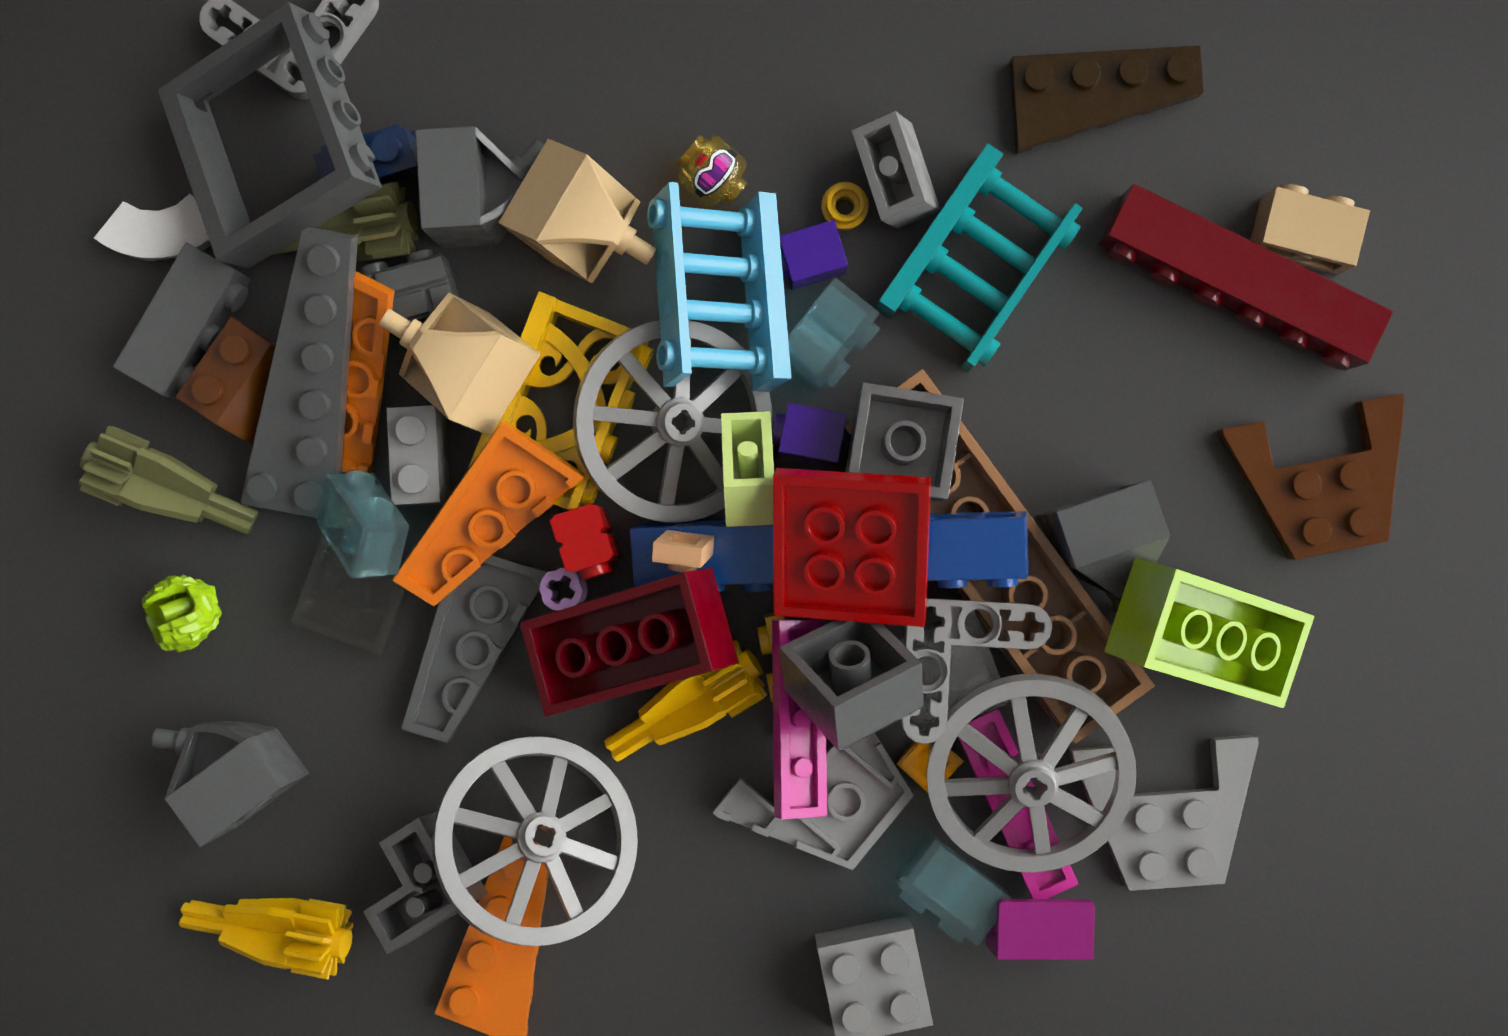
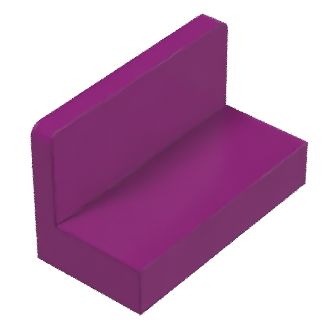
[986,899,1095,960]

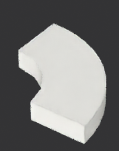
[94,194,211,261]

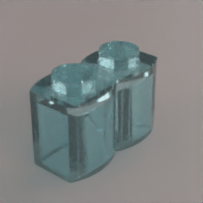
[788,277,880,390]

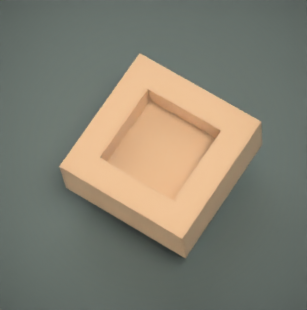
[652,530,714,572]

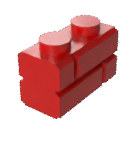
[550,503,622,580]

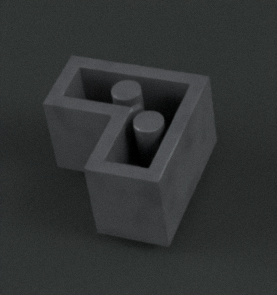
[363,812,488,954]

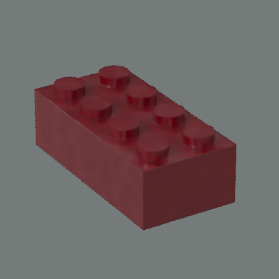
[520,567,739,717]

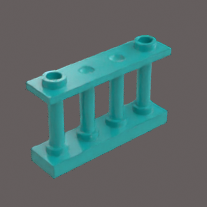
[875,143,1083,372]

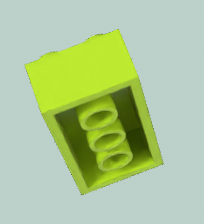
[1104,557,1314,708]

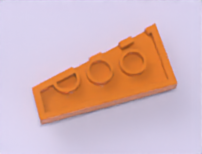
[342,271,395,483]

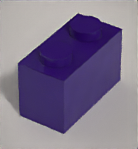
[772,403,847,468]

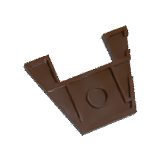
[1217,393,1405,560]

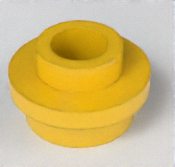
[821,182,869,230]

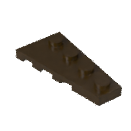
[1009,45,1204,155]

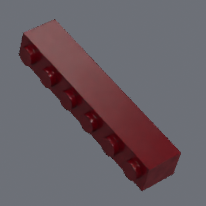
[1098,184,1394,371]

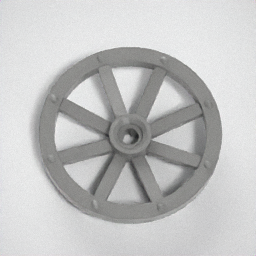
[573,320,773,523]
[926,674,1137,872]
[432,737,638,947]

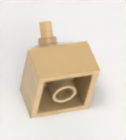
[498,139,657,283]
[379,292,541,436]

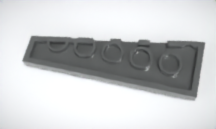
[241,227,358,521]

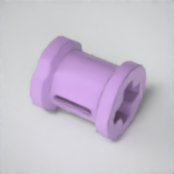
[539,568,588,611]

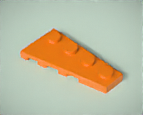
[392,420,584,606]
[434,836,548,1036]

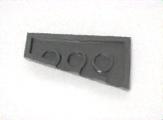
[401,555,548,743]

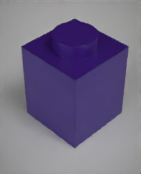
[780,220,848,290]

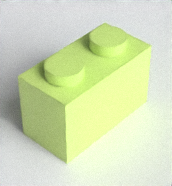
[721,411,774,527]

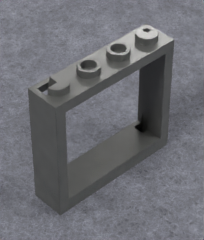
[158,2,382,268]

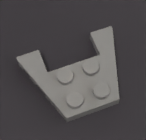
[713,733,914,870]
[1069,735,1259,891]

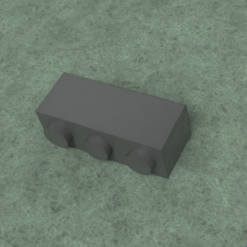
[113,242,251,400]

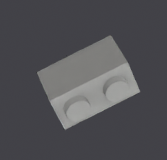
[852,111,941,229]
[386,405,451,507]

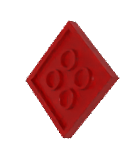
[773,468,931,627]

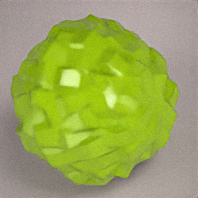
[142,575,222,653]

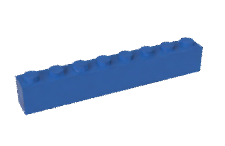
[630,511,1029,592]

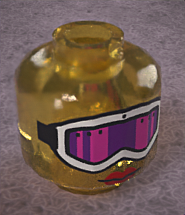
[676,135,748,207]

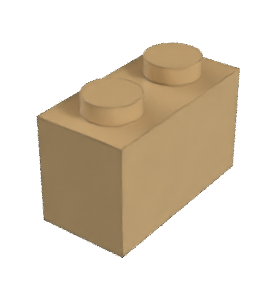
[1250,184,1370,275]

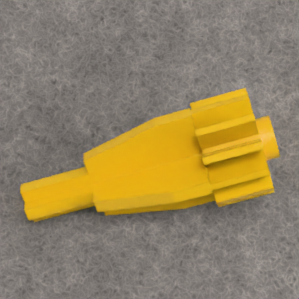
[604,640,767,762]
[179,898,353,979]

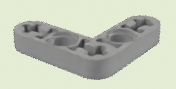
[199,0,379,100]
[900,598,1052,744]

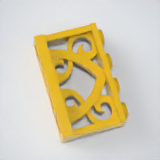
[468,291,653,510]

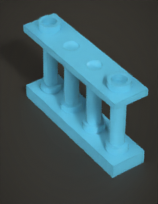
[647,182,791,392]

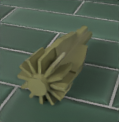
[272,182,419,262]
[79,426,259,535]

